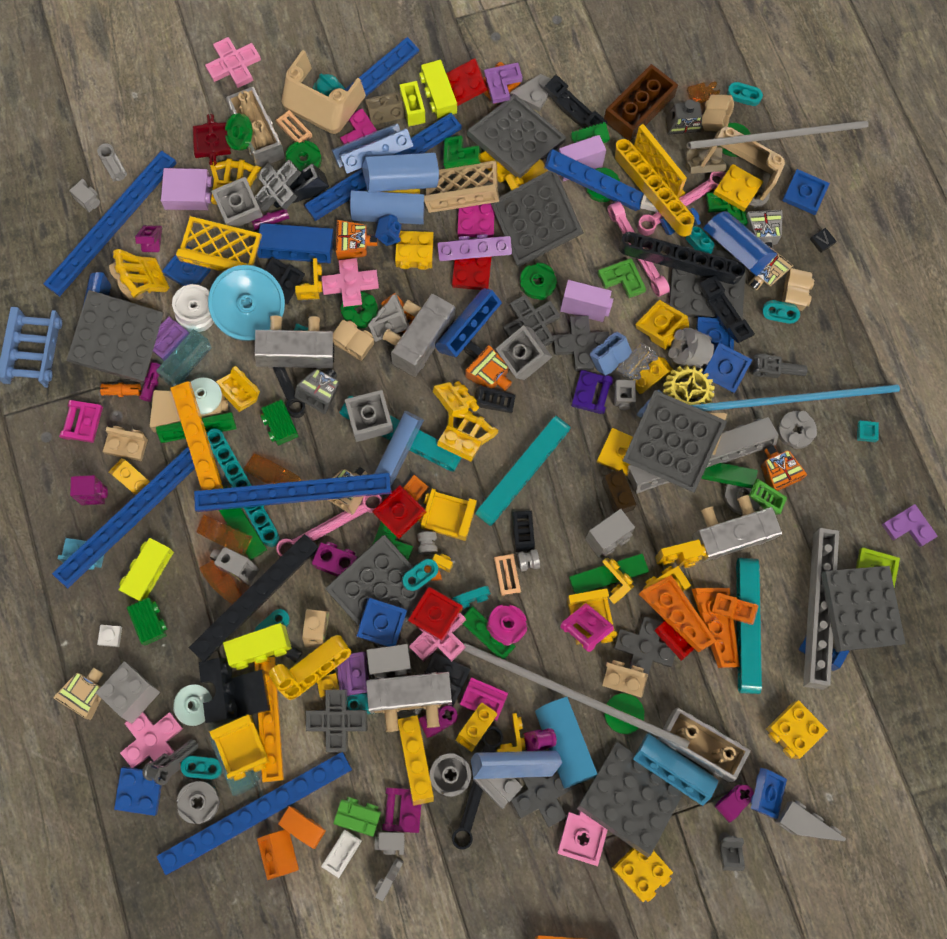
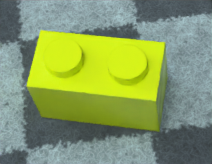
[400,81,426,127]

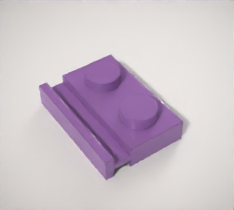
[153,317,190,362]
[337,652,369,696]

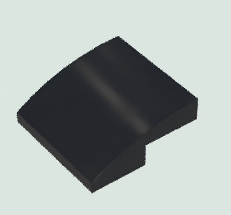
[265,257,305,305]
[424,651,471,707]
[232,670,271,720]

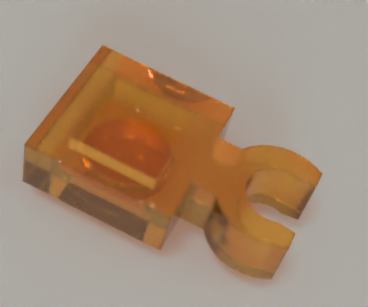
[687,82,720,103]

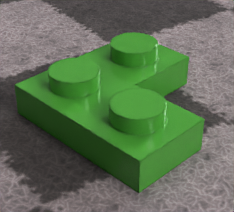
[598,258,646,298]

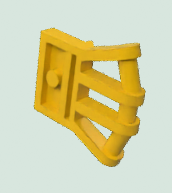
[210,158,261,205]
[113,249,170,298]
[437,410,499,462]

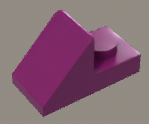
[135,225,162,252]

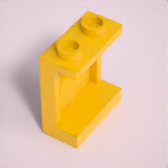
[418,488,477,541]
[567,589,617,647]
[209,714,269,781]

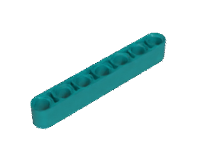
[339,396,462,472]
[475,416,571,526]
[207,429,280,547]
[736,558,762,694]

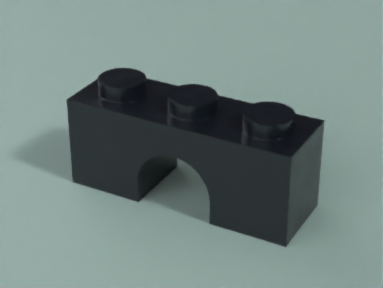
[198,658,238,723]

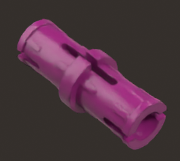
[252,209,290,231]
[139,362,162,402]

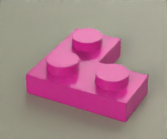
[340,108,377,145]

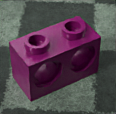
[70,475,108,505]
[312,542,358,577]

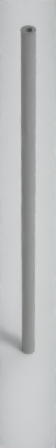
[687,121,869,149]
[463,643,690,749]

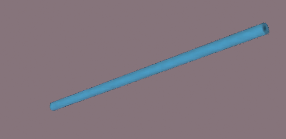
[691,385,900,411]

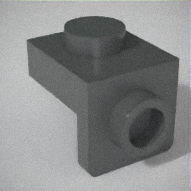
[720,836,745,871]

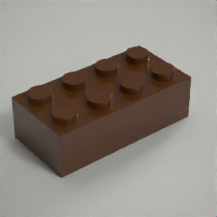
[604,64,678,141]

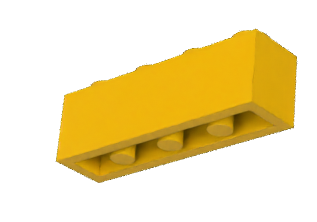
[398,715,434,806]

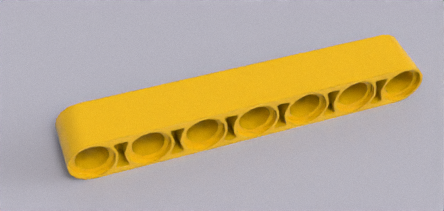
[615,139,694,237]

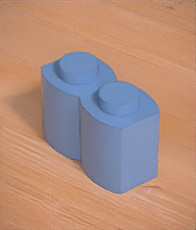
[590,332,632,375]

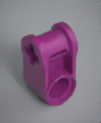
[418,706,458,738]
[523,728,557,751]
[714,784,754,823]

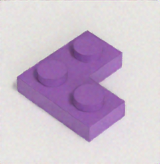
[484,63,523,104]
[882,504,938,547]

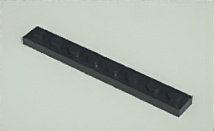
[188,534,319,663]

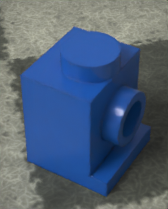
[375,215,402,246]

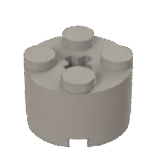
[668,328,714,370]
[430,754,471,797]

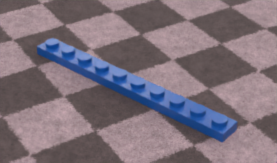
[304,113,462,221]
[43,151,177,297]
[52,447,195,589]
[194,473,392,512]
[157,752,352,875]

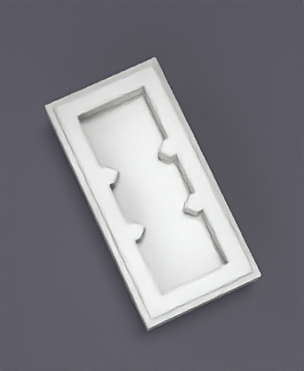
[321,829,362,878]

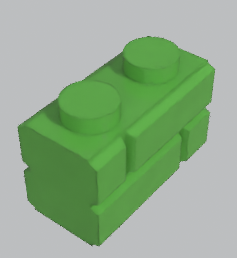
[333,797,382,837]

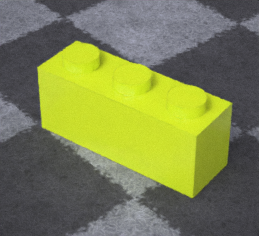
[419,60,457,119]
[119,538,174,601]
[223,623,292,670]

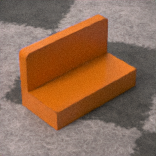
[257,830,299,880]

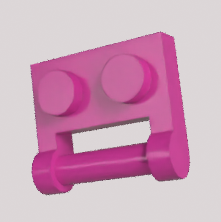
[59,400,103,443]
[560,603,614,652]

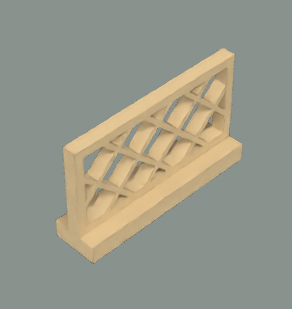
[424,161,499,213]

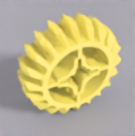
[663,365,715,405]

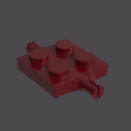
[193,114,231,166]

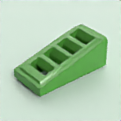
[749,479,787,515]

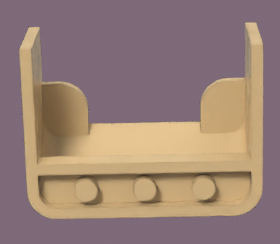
[282,50,366,134]
[701,127,785,201]

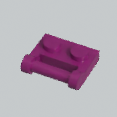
[382,788,422,833]

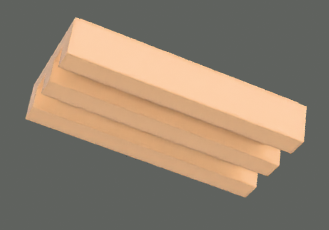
[276,110,312,143]
[494,554,521,596]

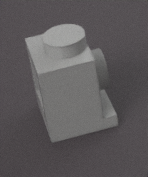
[69,179,100,212]
[614,380,636,410]
[375,832,405,855]

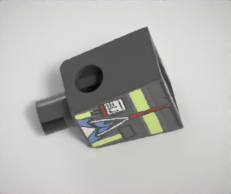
[666,100,702,135]
[294,369,339,414]

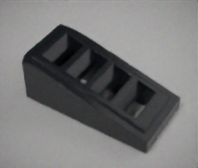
[475,385,516,413]
[513,510,535,553]

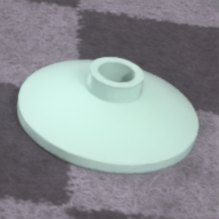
[191,378,222,414]
[174,684,212,726]

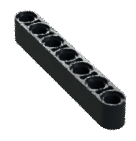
[619,232,745,285]

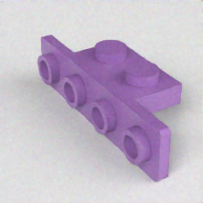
[438,234,512,261]

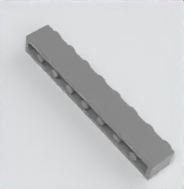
[627,417,779,494]
[803,528,839,690]

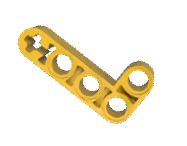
[269,635,351,700]

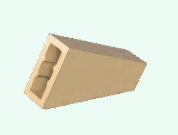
[150,390,228,432]

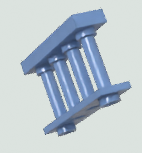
[332,123,413,174]
[0,307,62,387]

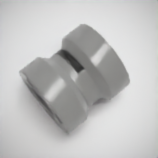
[417,532,438,555]
[517,549,540,572]

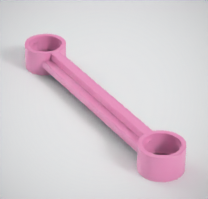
[637,171,726,236]
[607,201,670,297]
[276,495,382,557]

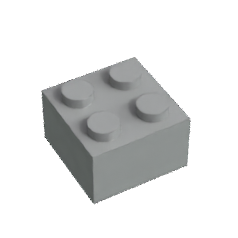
[211,177,263,228]
[496,325,552,380]
[345,390,393,442]
[585,509,635,558]
[367,644,412,679]
[96,661,160,724]

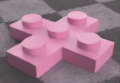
[205,37,261,88]
[322,258,379,307]
[409,613,466,662]
[120,711,183,768]

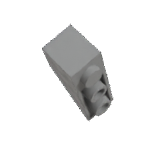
[775,801,846,841]

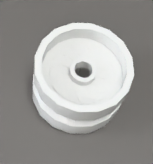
[172,284,214,333]

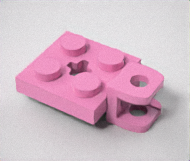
[557,810,608,866]

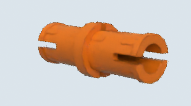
[100,382,141,397]

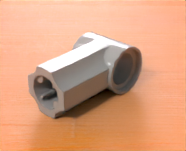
[97,143,127,182]

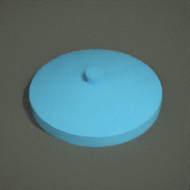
[208,265,285,341]

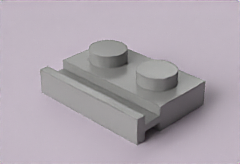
[473,778,523,809]

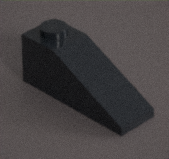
[274,164,330,208]

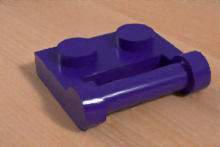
[571,370,613,414]

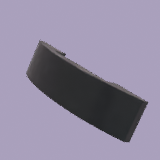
[544,74,608,129]
[699,275,755,343]

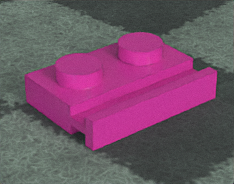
[460,678,508,721]

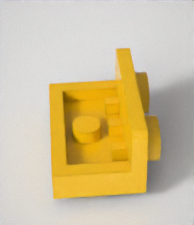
[216,366,260,412]

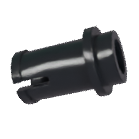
[285,645,303,663]

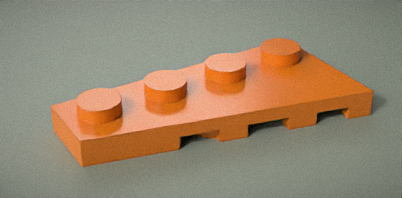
[639,575,716,653]
[692,588,740,668]

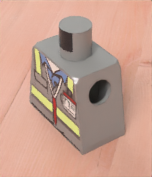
[746,210,782,250]
[210,547,260,586]

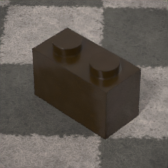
[602,469,637,513]

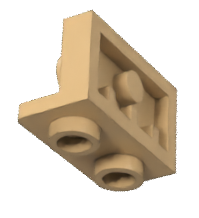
[103,426,148,461]
[602,660,648,697]

